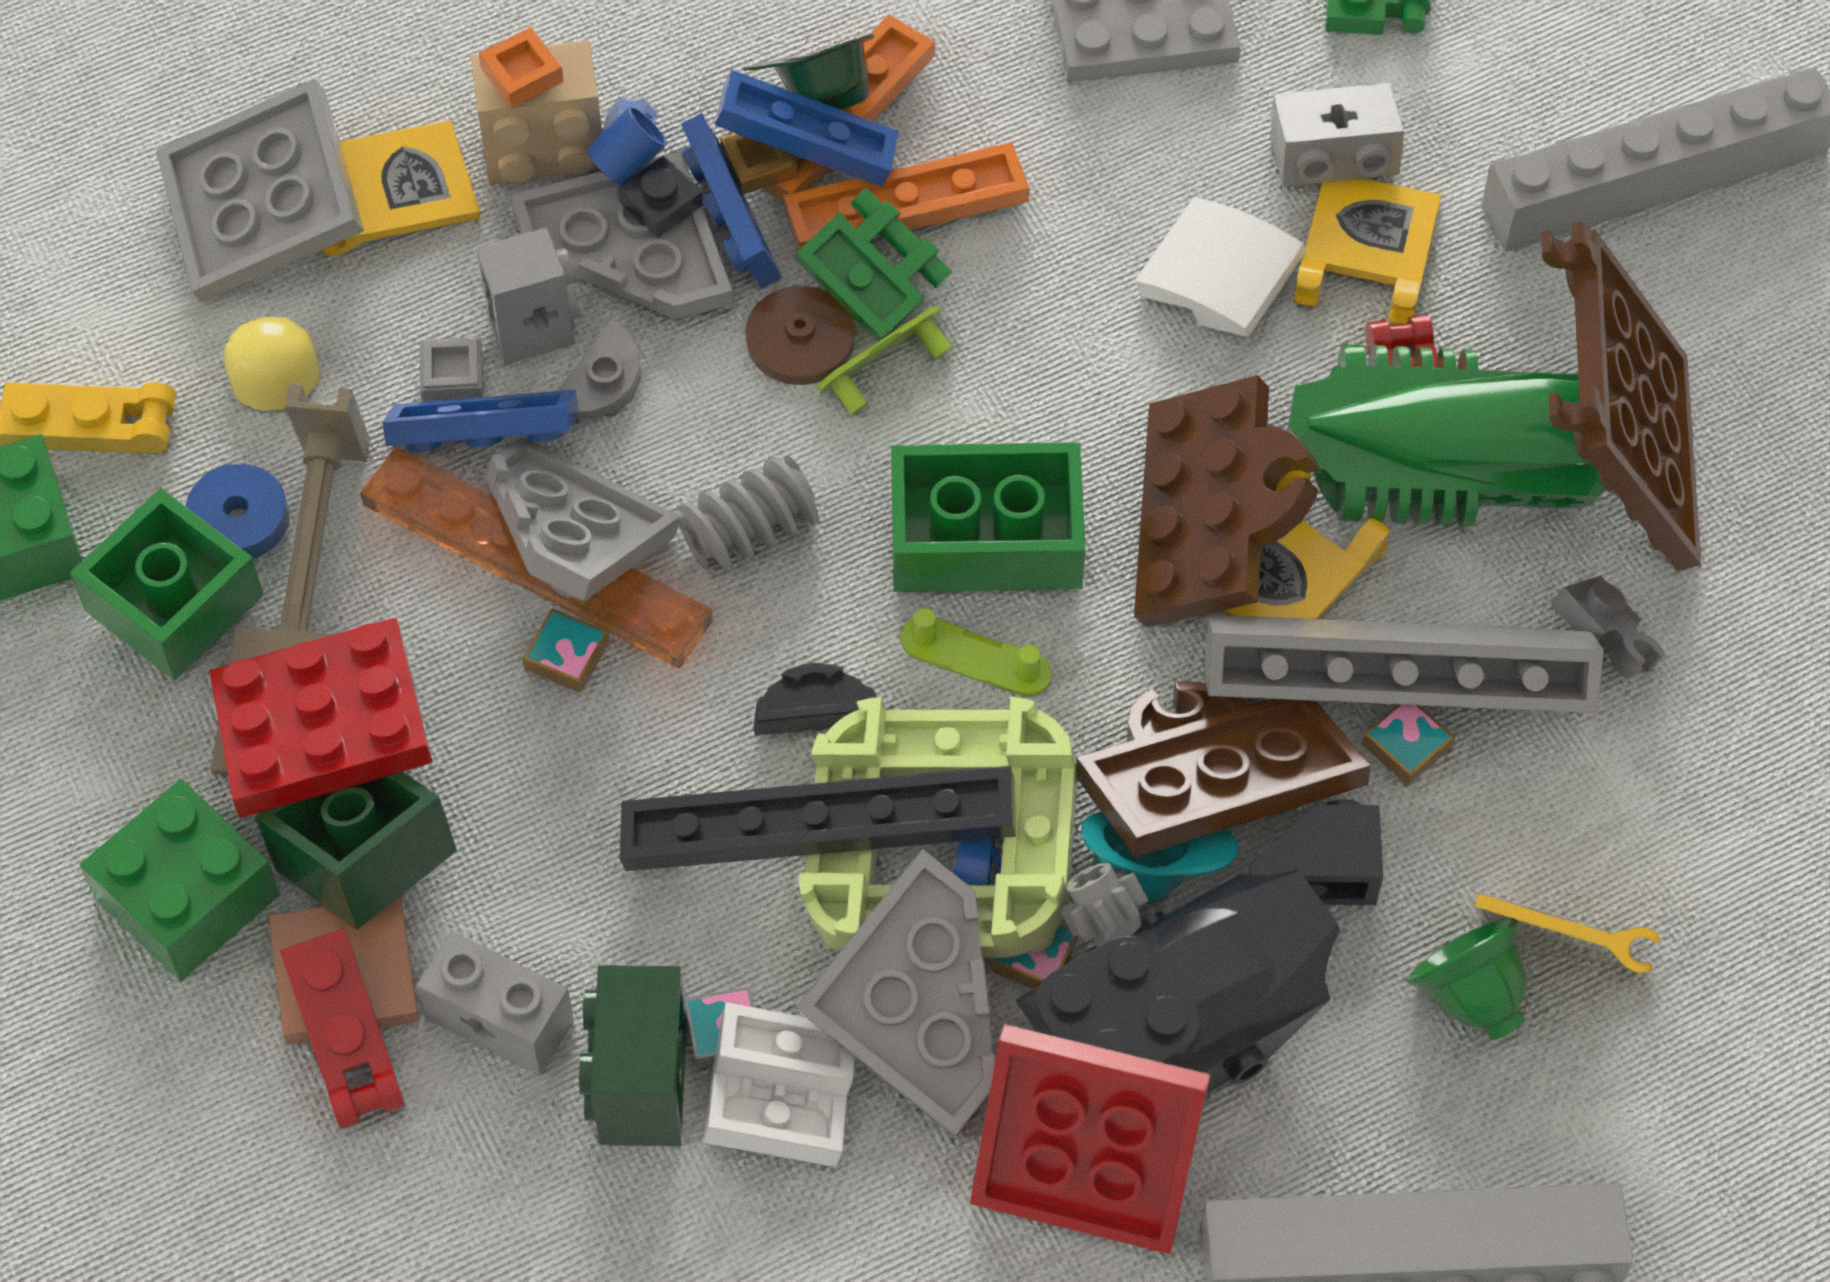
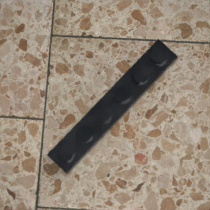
[620,766,1016,871]

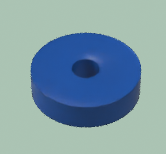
[186,464,289,559]

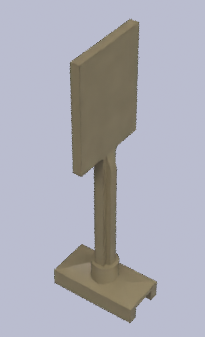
[210,384,370,776]

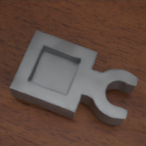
[1551,575,1665,679]

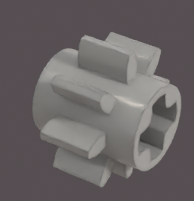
[1059,863,1148,946]

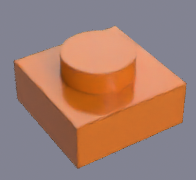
[478,27,564,109]

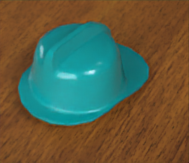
[1080,811,1238,904]

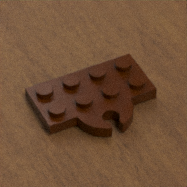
[1134,375,1319,628]
[1076,681,1370,857]

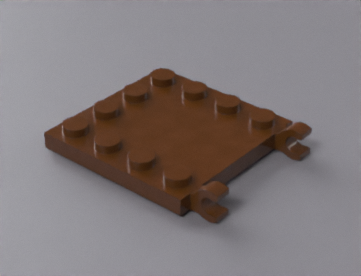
[1541,221,1701,571]

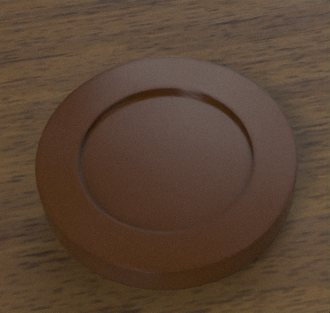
[746,286,855,385]

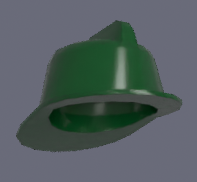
[742,34,875,110]

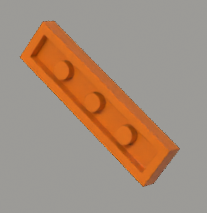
[763,14,935,202]
[783,142,1029,251]

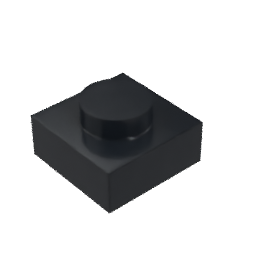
[617,155,703,238]

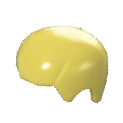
[223,317,320,411]

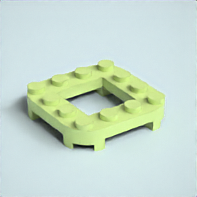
[798,697,1077,958]

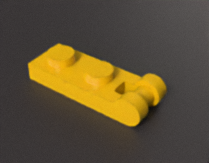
[0,382,177,454]

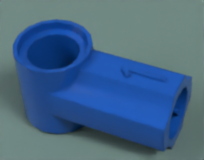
[586,97,667,186]

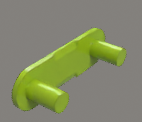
[817,306,953,415]
[901,608,1052,697]

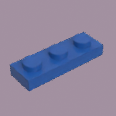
[715,69,898,187]
[681,113,782,288]
[382,390,579,452]

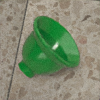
[1406,918,1526,1040]

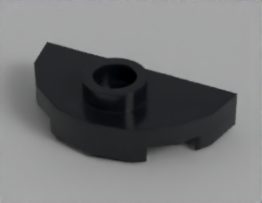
[754,663,877,736]

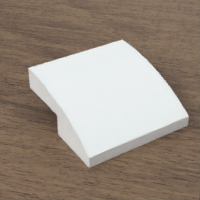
[1135,197,1307,337]
[703,1002,855,1167]

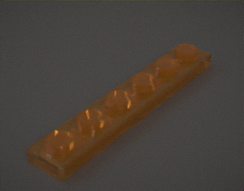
[360,447,713,669]

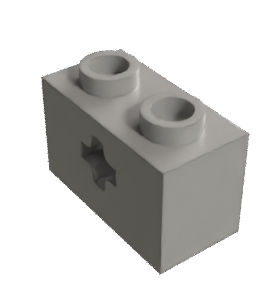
[1270,83,1404,186]
[476,227,580,364]
[416,931,574,1076]

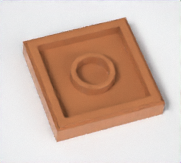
[268,896,420,1045]

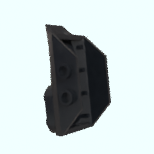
[1015,869,1340,1104]

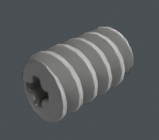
[676,455,819,570]

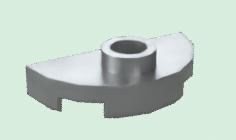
[558,318,641,424]

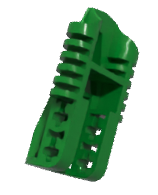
[1288,344,1605,526]

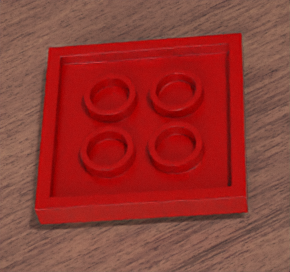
[209,617,433,818]
[970,1025,1210,1255]

